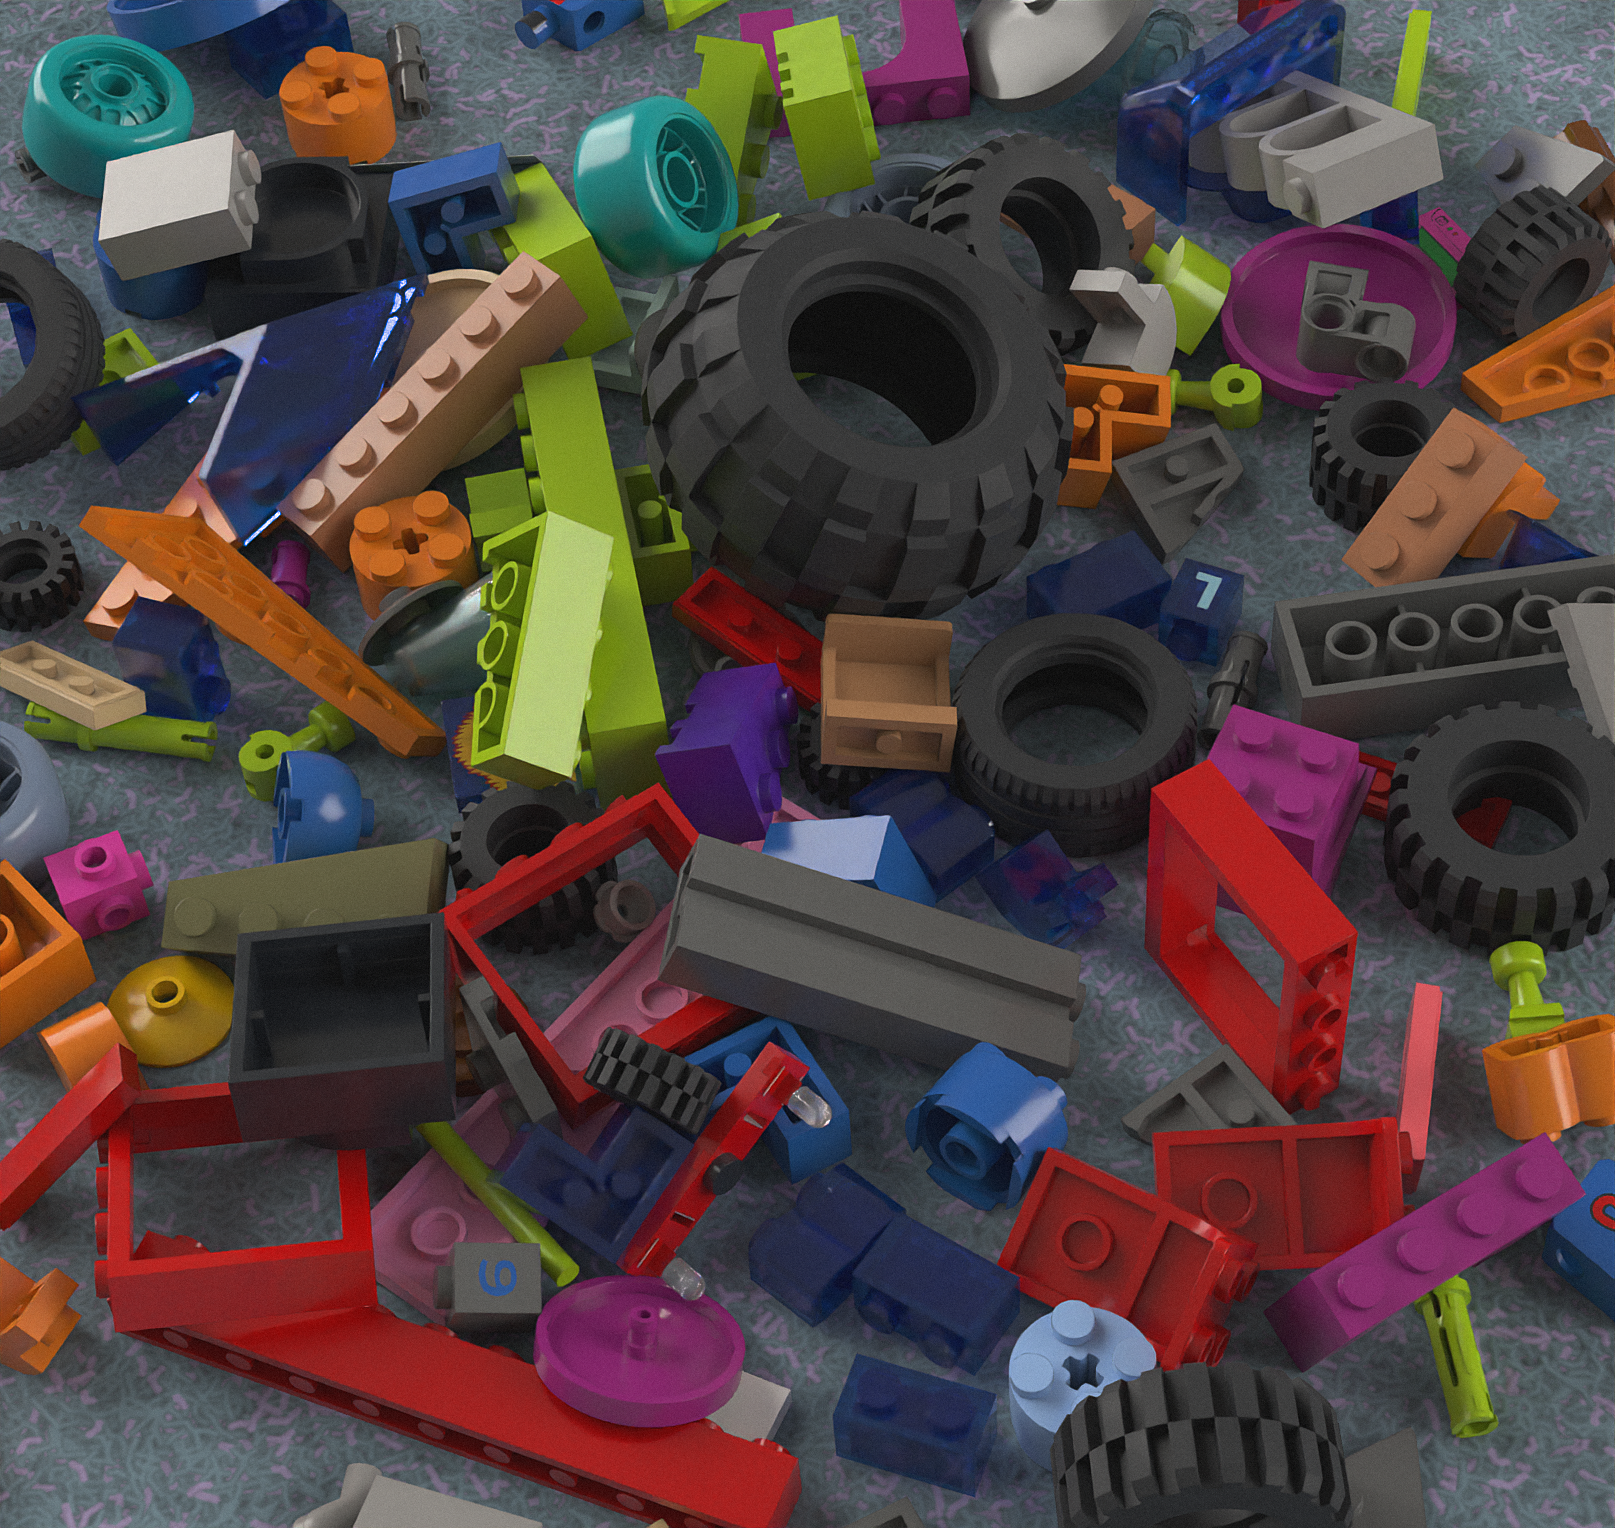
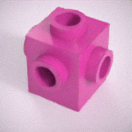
[43,830,154,941]

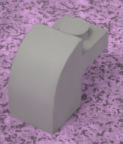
[1069,267,1177,376]

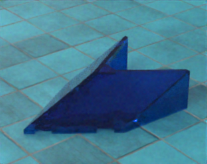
[71,273,429,546]

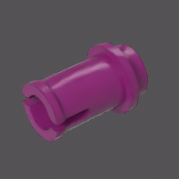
[270,540,311,609]

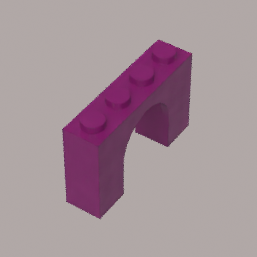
[739,0,970,138]
[1263,1132,1587,1373]

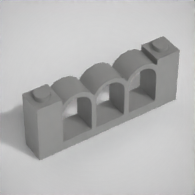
[1142,55,1443,229]

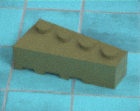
[161,838,450,957]

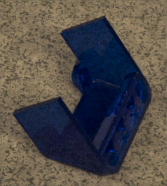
[1116,0,1346,227]

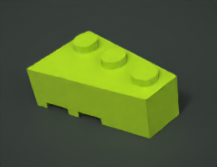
[685,35,783,228]

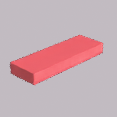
[1396,982,1443,1195]

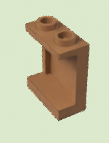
[821,614,957,772]

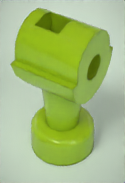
[1166,364,1264,431]
[239,700,356,802]
[1489,941,1565,1040]

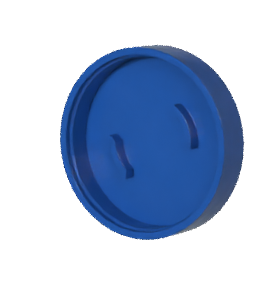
[107,0,290,52]

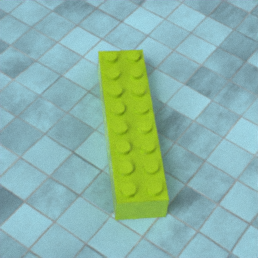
[512,356,673,811]

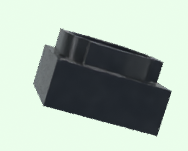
[204,156,400,341]
[228,912,456,1150]

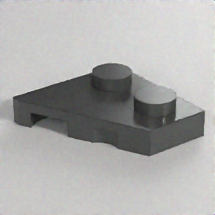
[1475,125,1615,206]

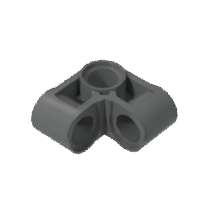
[1296,260,1416,383]

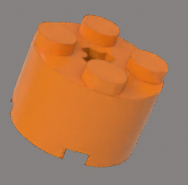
[279,46,397,165]
[349,490,480,627]

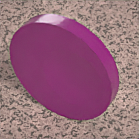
[533,1275,745,1427]

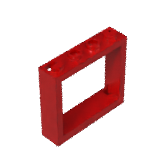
[1144,759,1358,1115]
[437,782,761,1130]
[94,1082,378,1333]

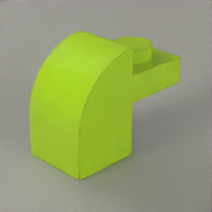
[1141,235,1231,356]
[465,468,534,573]

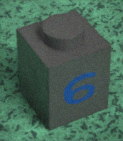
[433,1242,542,1333]

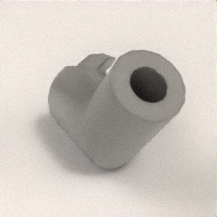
[292,1463,382,1528]

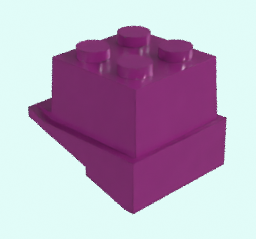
[1206,705,1377,915]

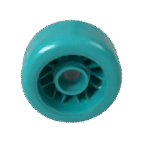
[22,34,194,199]
[573,95,739,280]

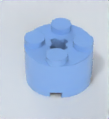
[1009,1300,1157,1472]

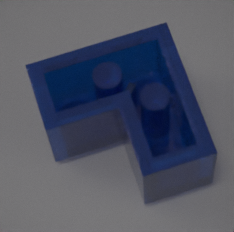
[485,1104,694,1264]

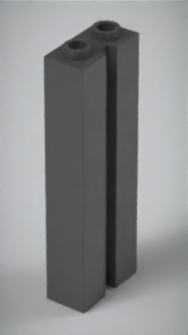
[657,834,1086,1083]

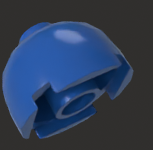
[272,750,374,864]

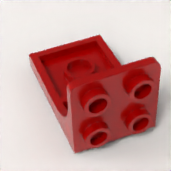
[1152,1117,1416,1271]
[991,1147,1260,1372]

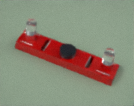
[610,1042,832,1301]

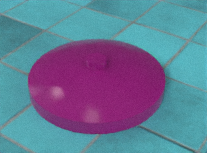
[1219,224,1457,411]

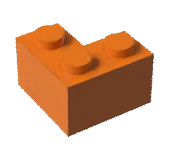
[1057,364,1171,509]

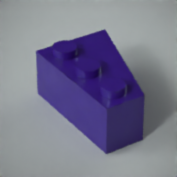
[655,663,798,844]

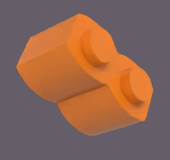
[1482,1014,1615,1144]

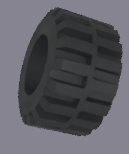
[1453,186,1612,346]
[1309,378,1458,533]
[448,781,618,955]

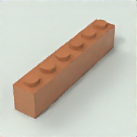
[276,251,588,573]

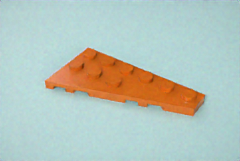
[1460,285,1615,423]

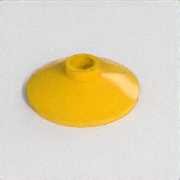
[107,956,234,1068]

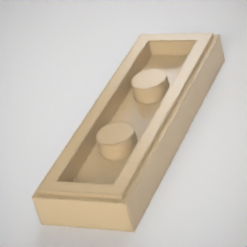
[0,640,147,730]

